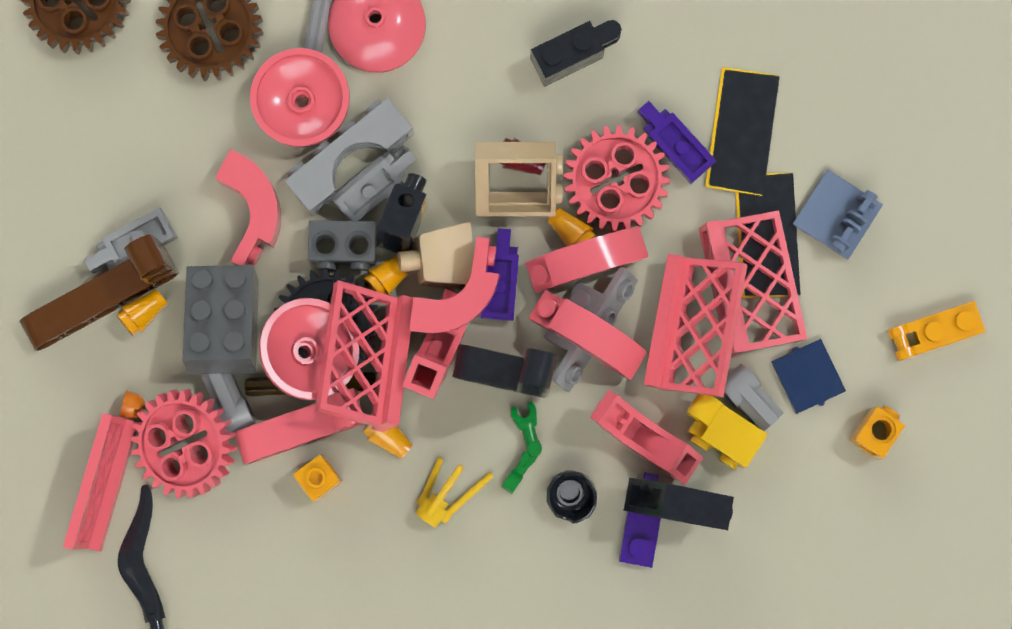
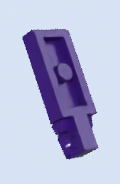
[637,101,716,184]
[481,228,519,321]
[619,472,661,568]

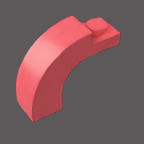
[215,149,281,266]
[525,226,649,294]
[409,236,500,333]
[402,288,468,399]
[528,290,648,381]
[590,390,704,485]

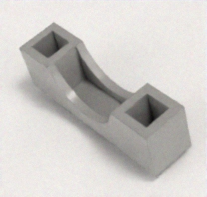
[285,98,414,216]

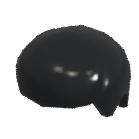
[546,470,597,524]

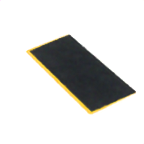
[705,67,780,196]
[735,172,801,298]

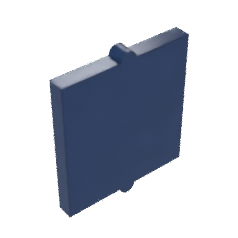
[771,339,846,414]

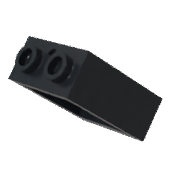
[623,477,734,531]

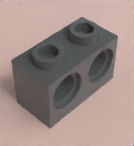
[308,220,377,271]

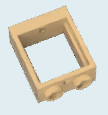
[475,142,563,216]

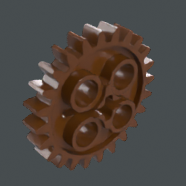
[21,0,131,54]
[156,0,263,81]

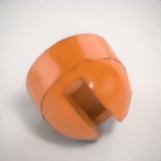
[119,390,146,419]

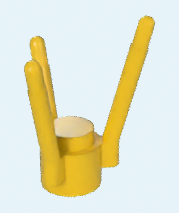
[415,457,493,528]

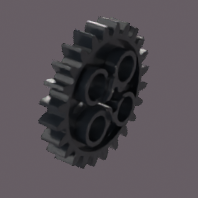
[274,268,381,360]

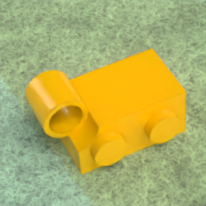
[686,394,768,470]

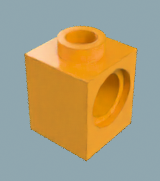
[849,405,906,459]
[293,454,343,502]

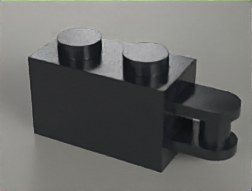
[530,20,622,87]

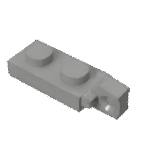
[330,145,417,221]
[84,208,178,274]

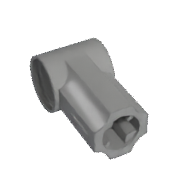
[724,364,784,431]
[201,374,256,432]

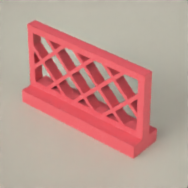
[699,210,807,355]
[644,254,747,397]
[315,280,413,432]
[63,413,137,551]

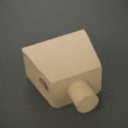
[397,222,474,289]

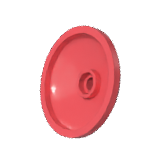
[328,0,426,73]
[250,48,350,147]
[259,298,359,400]

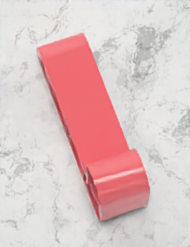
[234,388,365,465]

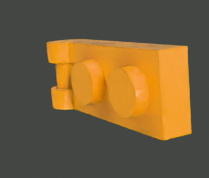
[887,301,986,361]

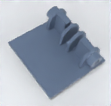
[793,169,883,260]

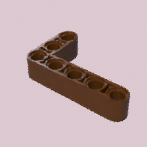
[19,234,179,351]

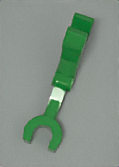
[501,402,542,494]

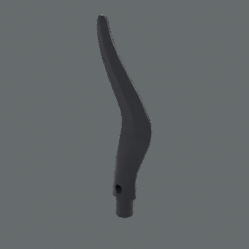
[118,485,166,629]

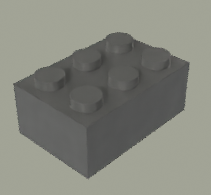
[182,265,259,375]

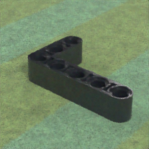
[452,344,557,398]

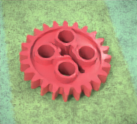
[563,125,671,233]
[130,389,237,498]

